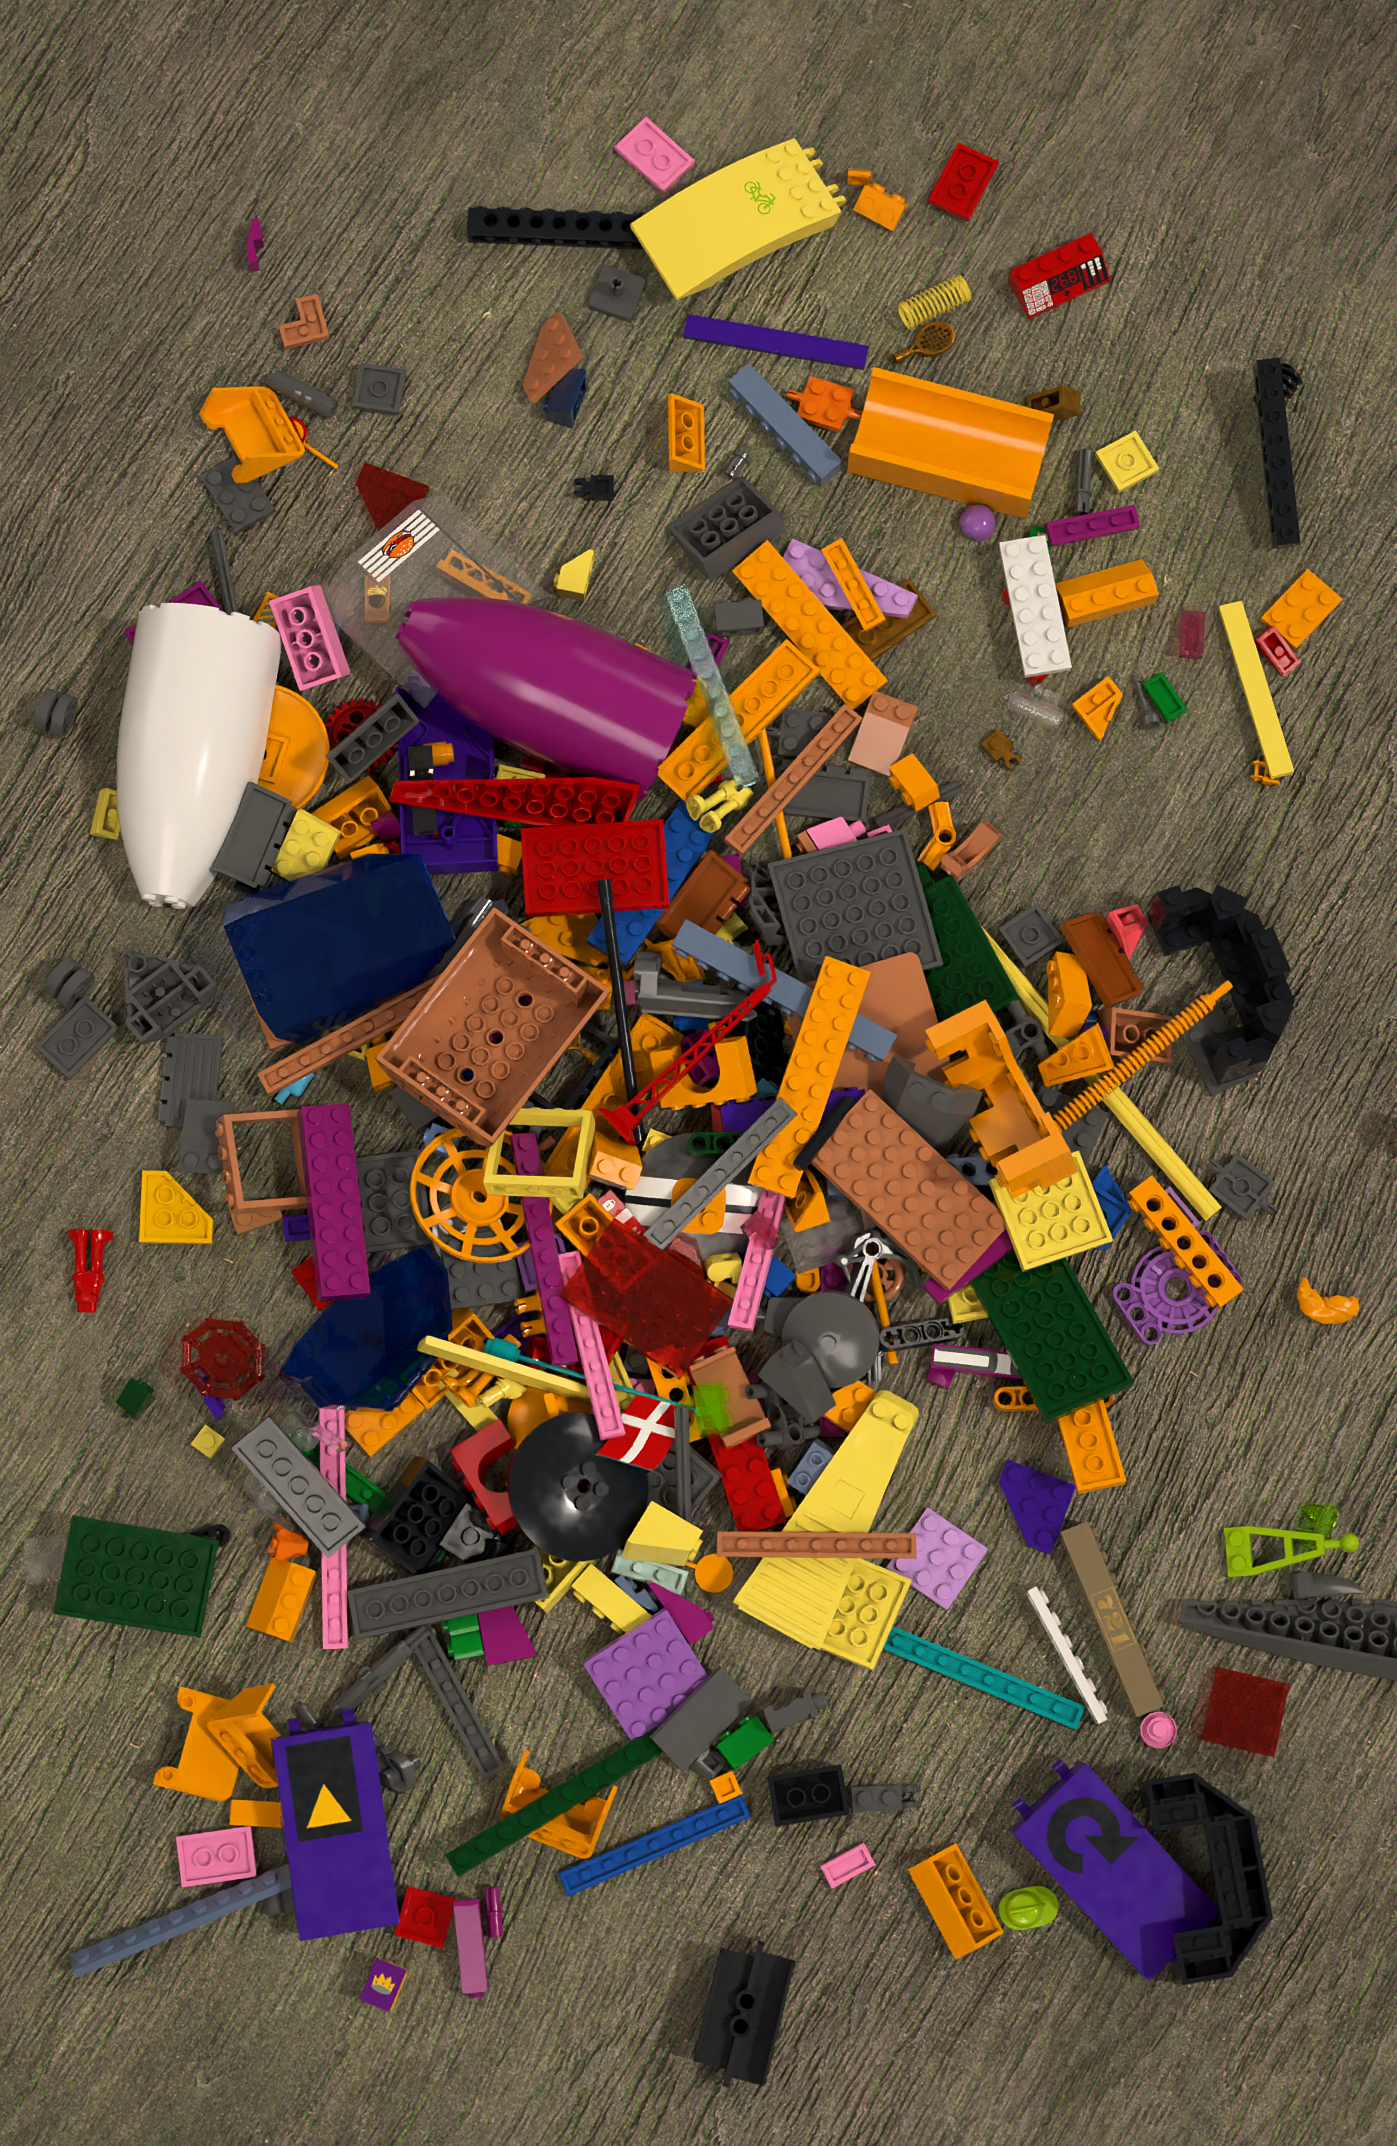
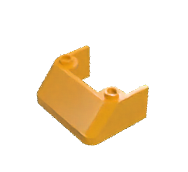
[207,1683,281,1788]
[499,1750,618,1859]

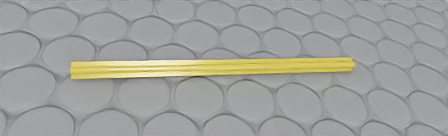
[981,926,1222,1221]

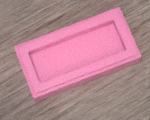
[820,1843,876,1889]

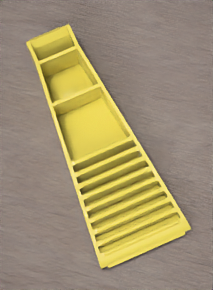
[733,1390,919,1651]

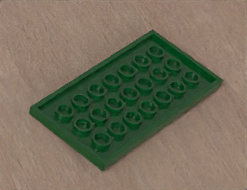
[969,1249,1134,1424]

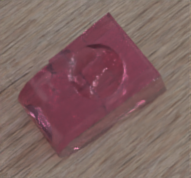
[740,1210,780,1250]

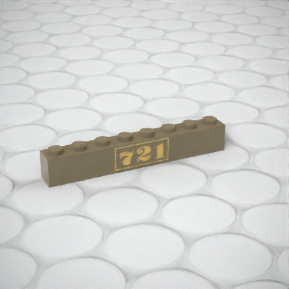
[1058,1521,1165,1718]

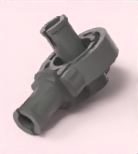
[373,1732,422,1794]

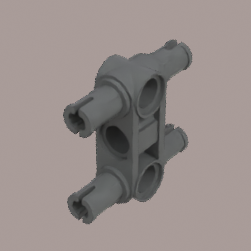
[1004,1000,1051,1062]
[745,1381,821,1450]

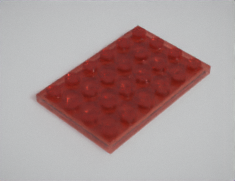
[559,1218,734,1380]

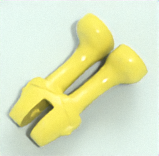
[686,777,754,833]

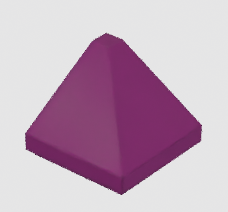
[925,1368,956,1390]

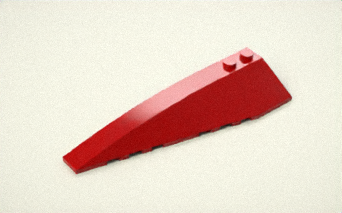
[390,777,640,827]

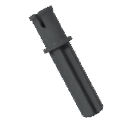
[1074,448,1093,516]

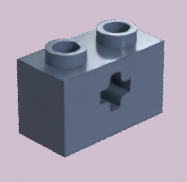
[787,1438,837,1495]

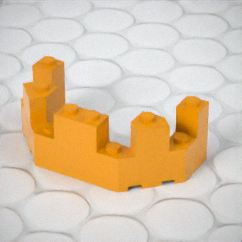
[925,1000,1078,1199]

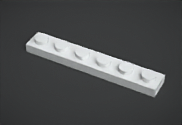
[1026,1587,1108,1725]

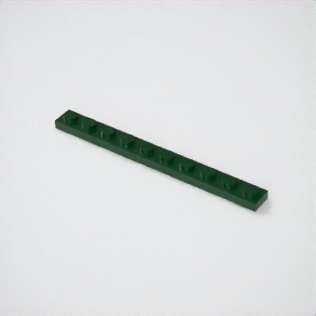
[445,1727,664,1878]

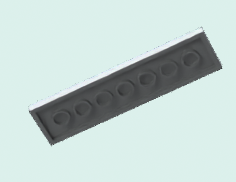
[347,1549,549,1640]

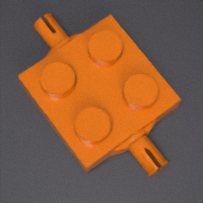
[786,376,863,433]

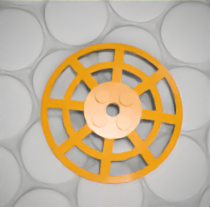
[409,1128,553,1263]

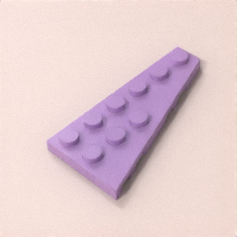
[783,539,918,618]

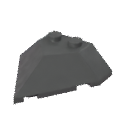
[749,856,789,946]
[123,947,218,1044]

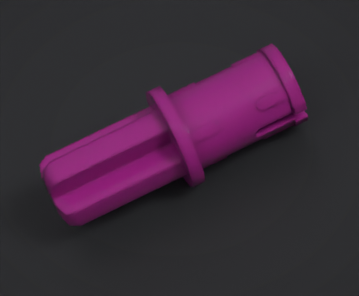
[484,1886,504,1938]

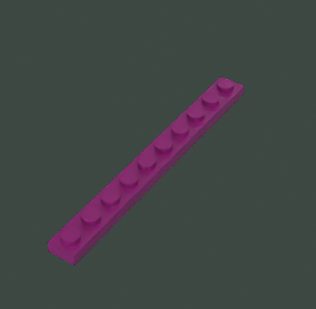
[510,1132,578,1366]

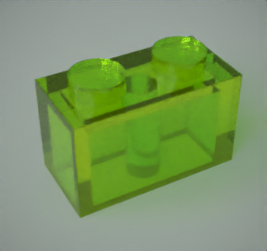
[692,1382,733,1438]

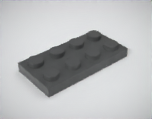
[1170,993,1255,1097]

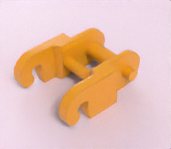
[1250,759,1280,786]

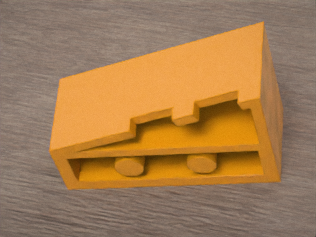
[1046,951,1092,1039]

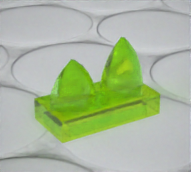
[1296,1503,1340,1551]

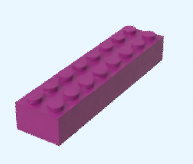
[297,1103,370,1302]

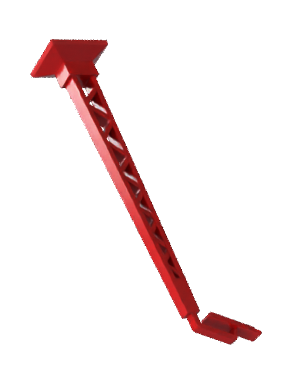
[598,940,777,1146]

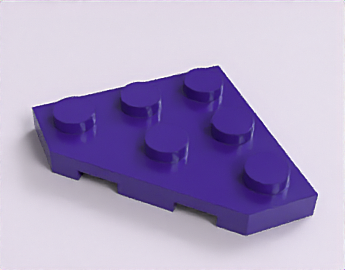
[999,1459,1076,1555]

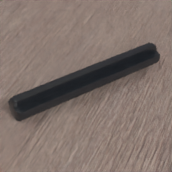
[793,1096,855,1171]

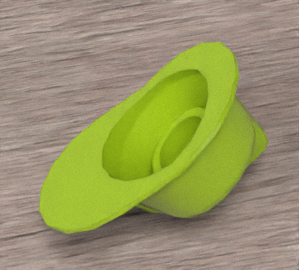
[999,1886,1059,1930]

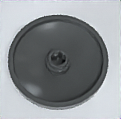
[782,1291,880,1388]

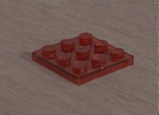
[1200,1667,1289,1757]

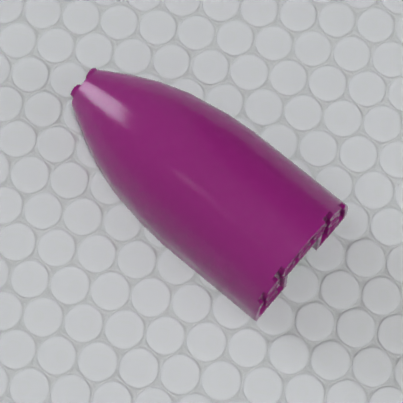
[395,597,698,804]

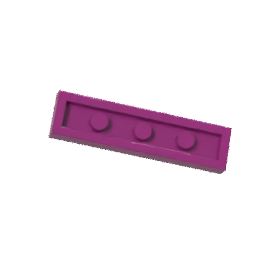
[1045,505,1141,547]

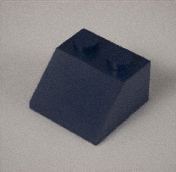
[543,369,588,428]

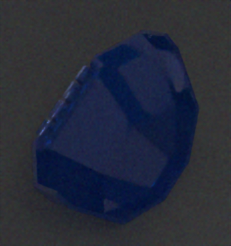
[278,1245,453,1413]

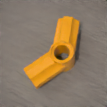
[916,801,956,873]

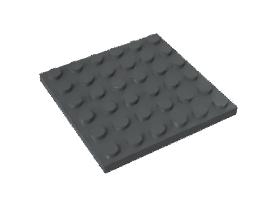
[768,828,943,984]

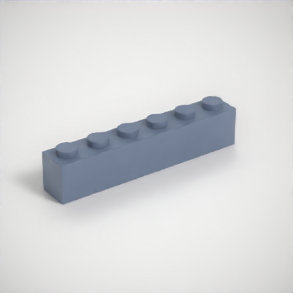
[728,364,842,486]

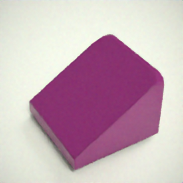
[370,810,401,842]

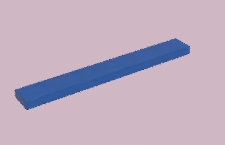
[558,1794,751,1897]

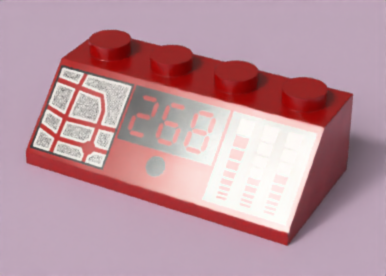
[1008,232,1110,320]

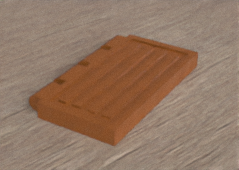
[655,850,751,940]
[1059,911,1144,1008]

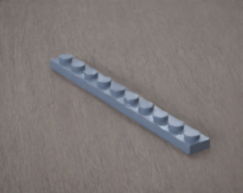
[71,1863,291,1978]

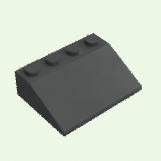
[667,476,786,581]

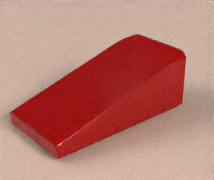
[1254,625,1301,677]

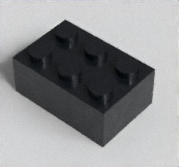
[767,1764,850,1827]

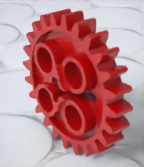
[324,698,398,773]

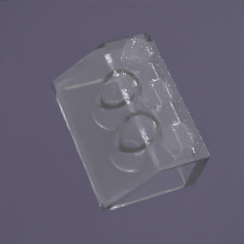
[780,1197,866,1274]
[23,1533,68,1588]

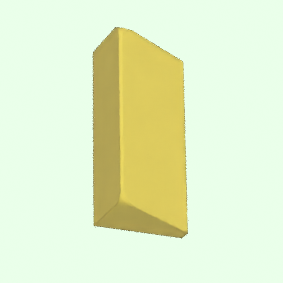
[90,788,120,840]

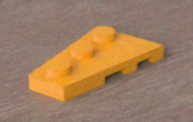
[1038,1023,1114,1087]

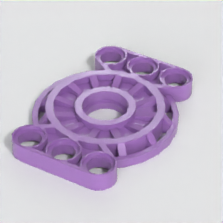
[1112,1231,1242,1346]

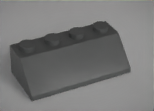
[325,693,420,784]

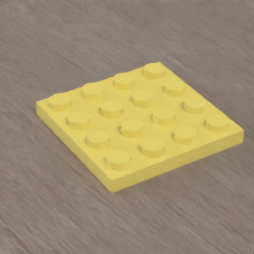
[989,1151,1113,1272]
[821,1558,912,1671]

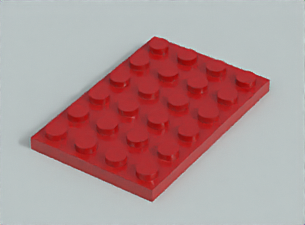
[521,819,669,918]

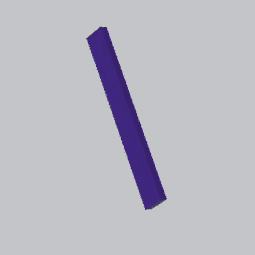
[683,314,869,370]

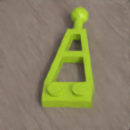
[1224,1526,1359,1578]

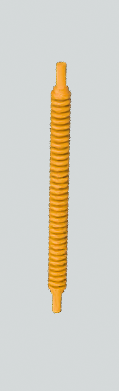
[1053,980,1233,1133]

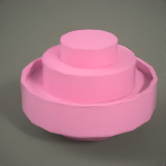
[1140,1712,1177,1749]

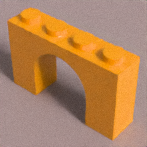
[650,1036,757,1110]

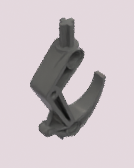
[835,1229,921,1381]

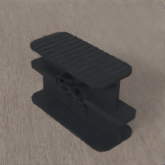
[693,1940,795,2088]

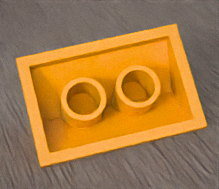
[668,393,705,472]
[784,1166,830,1232]

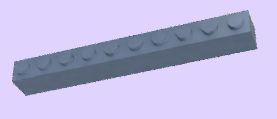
[671,919,897,1063]

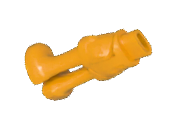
[441,1334,521,1408]

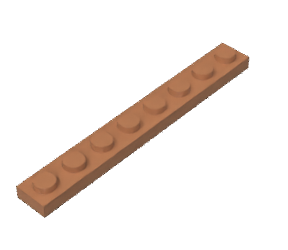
[724,704,863,856]
[717,1531,916,1559]

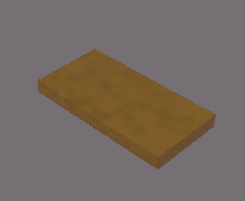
[841,578,937,662]

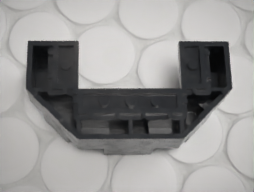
[1147,885,1295,1086]
[1138,1773,1273,1985]

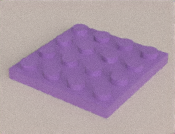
[582,1608,708,1742]

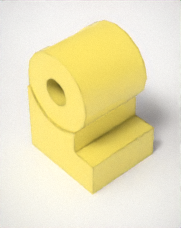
[703,1252,742,1284]

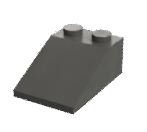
[179,1099,235,1174]
[758,1339,837,1424]

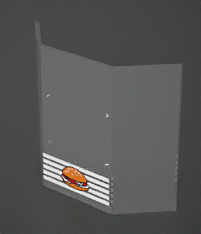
[324,494,551,709]

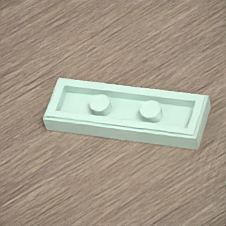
[611,1548,689,1596]

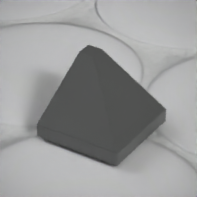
[690,1746,727,1779]

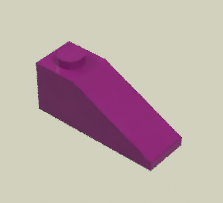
[647,1580,715,1645]

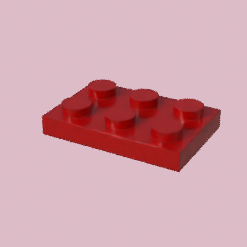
[928,142,999,222]

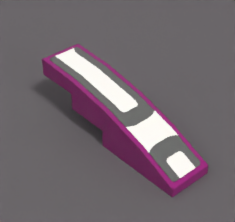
[931,1343,1022,1380]

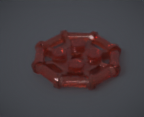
[179,1317,266,1401]

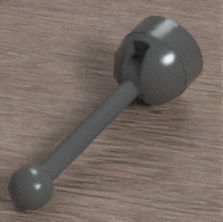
[1131,675,1161,730]

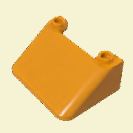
[199,386,305,483]
[153,1687,240,1802]

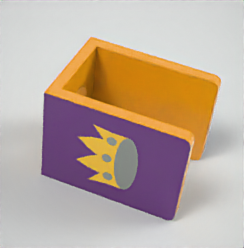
[360,1957,409,2011]

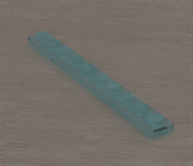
[665,584,761,790]

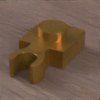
[981,729,1021,772]

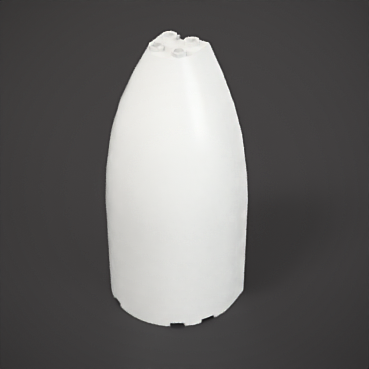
[117,603,283,909]

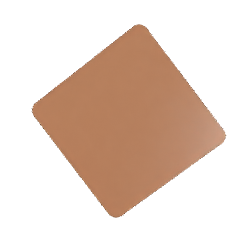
[786,952,950,1100]

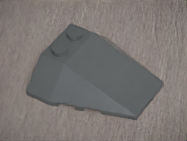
[883,1055,983,1153]

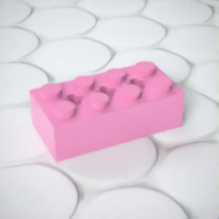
[269,585,351,691]

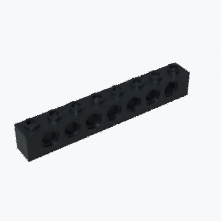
[467,206,646,250]
[1252,357,1300,549]

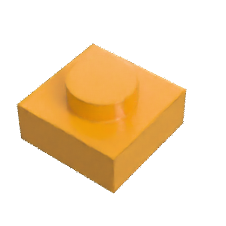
[709,1770,742,1804]

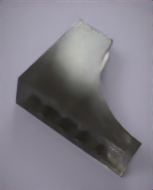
[408,745,438,836]

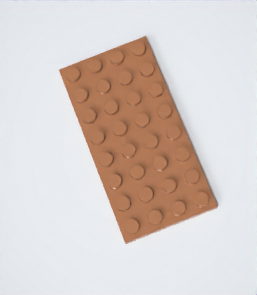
[811,1089,1006,1292]

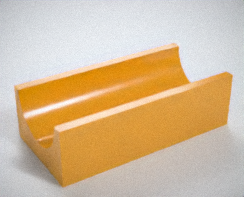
[847,367,1054,519]

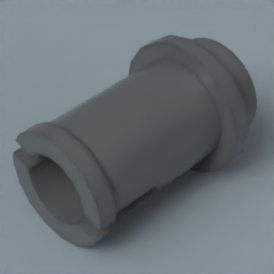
[723,449,750,480]

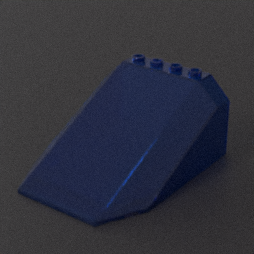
[223,853,456,1043]

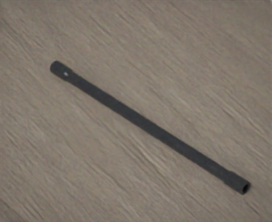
[596,879,646,1142]

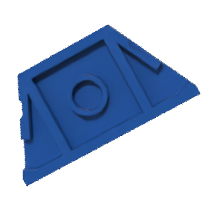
[1092,1165,1132,1251]

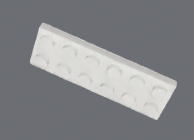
[999,535,1072,678]

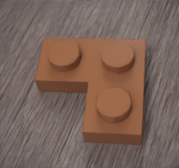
[279,294,330,350]

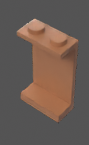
[689,1345,771,1450]

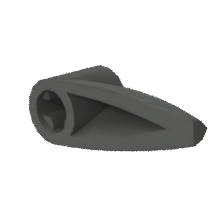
[1291,1572,1363,1600]

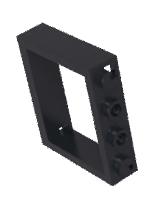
[528,1022,619,1110]

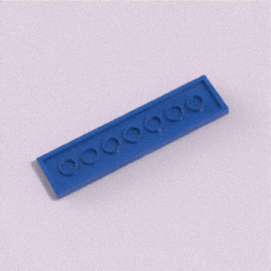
[586,800,726,967]

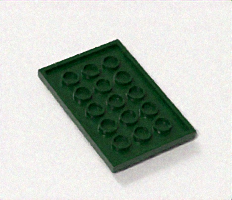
[923,875,1021,1023]
[53,1515,219,1638]

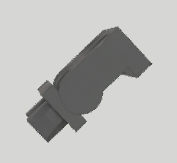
[760,1691,829,1734]

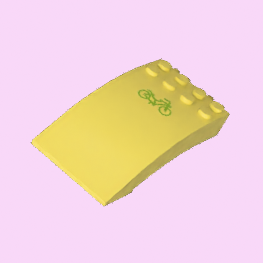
[630,138,846,300]

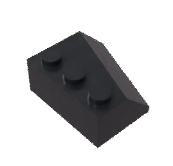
[724,993,789,1084]

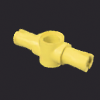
[478,1367,546,1409]

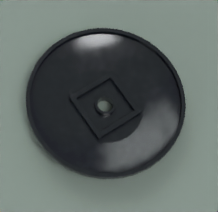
[508,1413,649,1561]

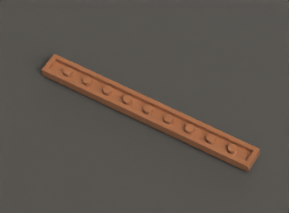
[257,973,442,1096]

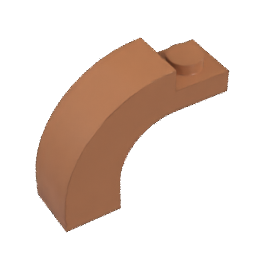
[940,820,1004,882]

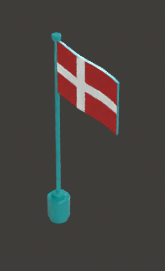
[484,1337,701,1471]

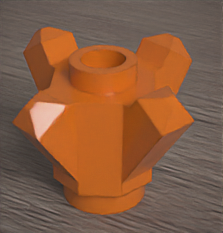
[267,1519,308,1564]

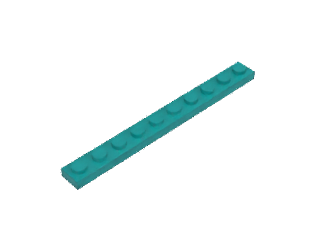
[883,1626,1085,1730]

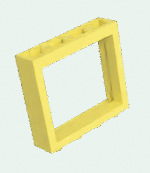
[483,1107,596,1199]

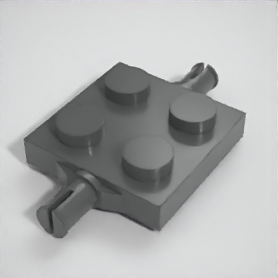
[765,709,843,758]
[1206,1153,1277,1221]

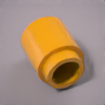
[419,741,454,767]

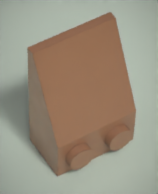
[848,690,918,777]
[1097,1007,1173,1064]

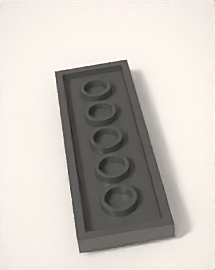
[231,1415,366,1558]

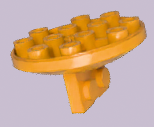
[507,1373,594,1450]

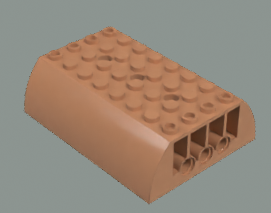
[375,907,611,1147]

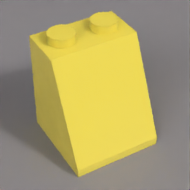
[621,1501,703,1567]

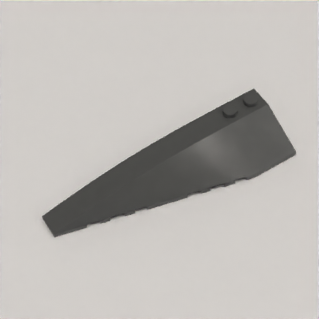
[1179,1599,1397,1681]

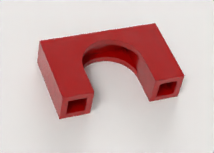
[450,1419,517,1534]

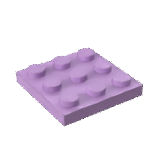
[886,1507,988,1611]

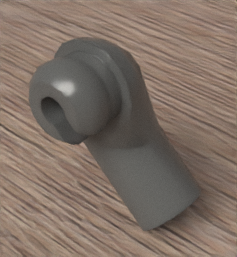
[295,1703,317,1731]

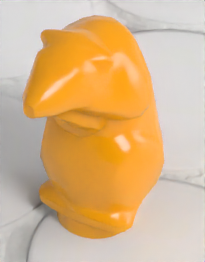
[1296,1277,1359,1324]

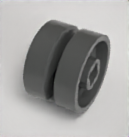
[34,688,78,738]
[43,957,95,1009]

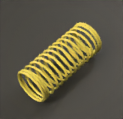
[898,274,972,330]

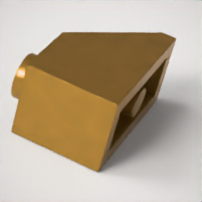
[1027,385,1081,420]

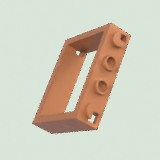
[215,1109,307,1215]

